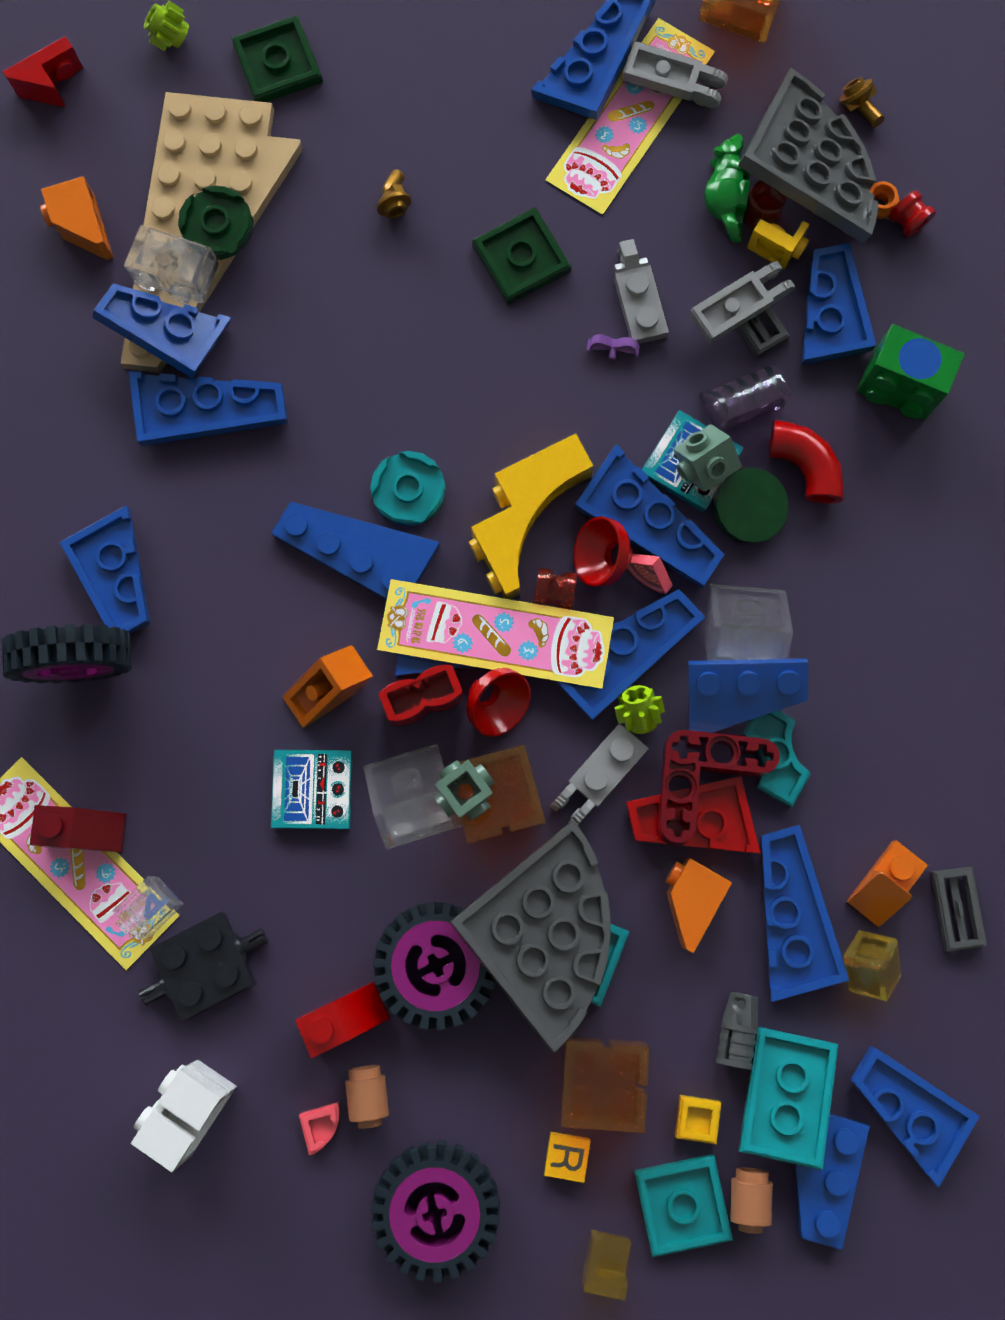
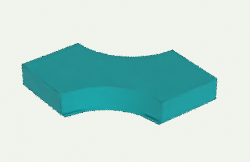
[741,710,811,808]

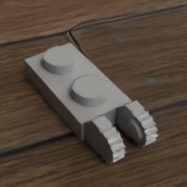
[622,42,728,109]
[689,261,795,345]
[550,723,649,825]

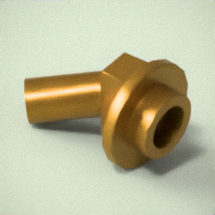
[839,77,884,128]
[376,169,412,219]

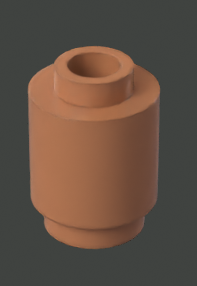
[345,1065,389,1129]
[730,1167,773,1234]

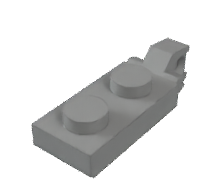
[614,239,669,344]

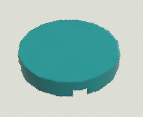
[370,451,446,527]

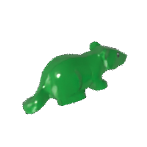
[704,133,750,244]

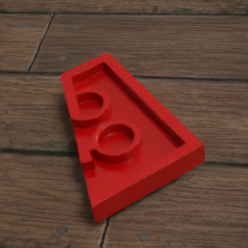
[625,776,760,854]

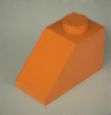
[40,176,114,260]
[282,645,373,728]
[665,858,732,953]

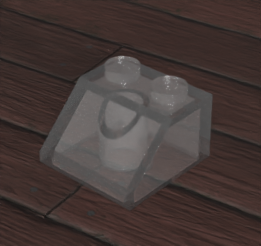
[705,584,793,660]
[363,743,462,850]

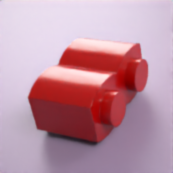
[378,665,464,726]

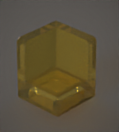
[843,930,902,1001]
[582,1229,631,1301]

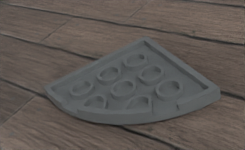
[738,67,878,244]
[449,820,611,1053]

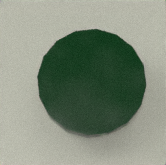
[178,186,254,260]
[713,467,789,544]

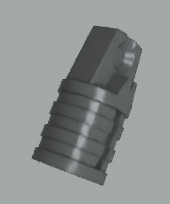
[715,992,758,1070]

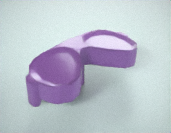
[587,334,640,360]

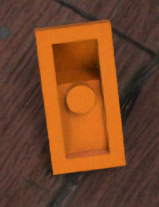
[846,840,928,927]

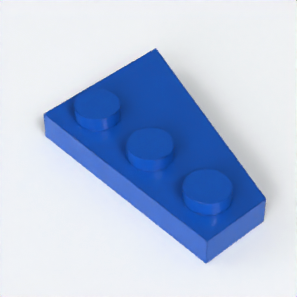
[92,283,231,378]

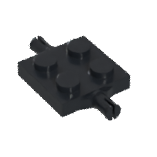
[138,912,269,1022]

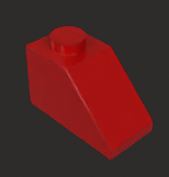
[295,982,390,1058]

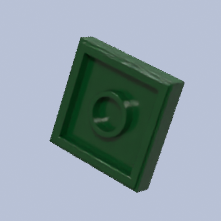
[231,14,323,102]
[472,207,571,305]

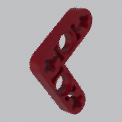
[658,730,780,846]

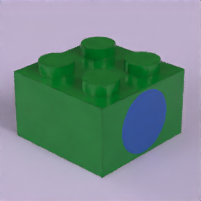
[856,324,965,420]

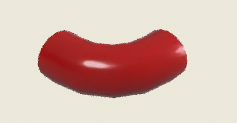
[769,420,844,504]

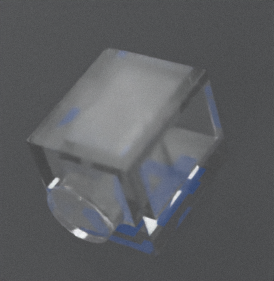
[112,876,184,940]

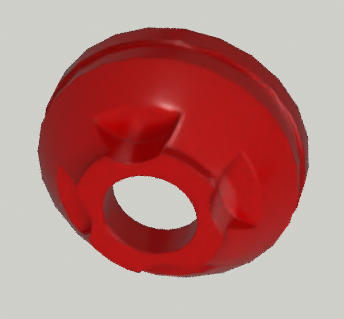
[573,516,632,587]
[466,668,531,737]

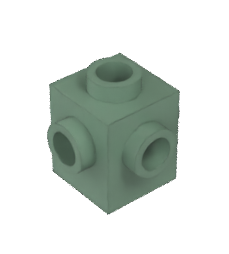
[674,424,742,492]
[435,759,495,821]

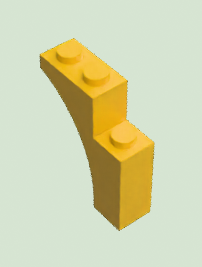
[468,433,594,600]

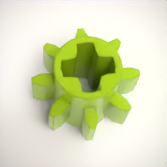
[144,0,189,52]
[614,685,665,734]

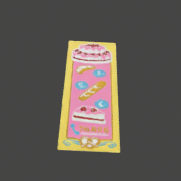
[545,18,715,215]
[377,579,614,689]
[0,757,180,971]

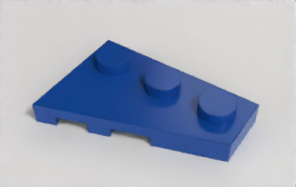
[801,243,876,365]
[60,505,151,635]
[688,658,809,733]
[850,1045,980,1188]
[794,1113,870,1250]

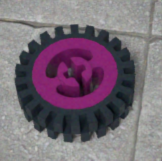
[1,624,132,684]
[373,902,496,1030]
[370,1140,500,1283]

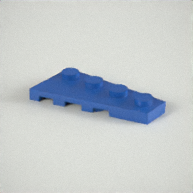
[531,0,656,120]
[129,371,288,446]
[574,444,725,589]
[271,501,440,601]
[553,589,705,722]
[760,825,849,1002]

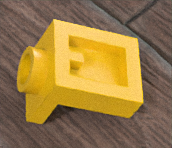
[747,219,810,269]

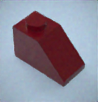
[30,805,127,853]

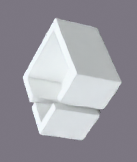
[130,1060,237,1172]

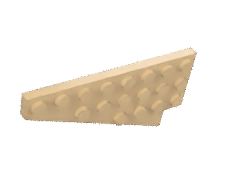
[120,92,303,373]

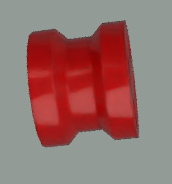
[888,190,937,239]

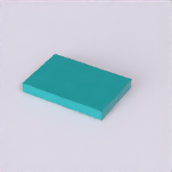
[738,1027,839,1170]

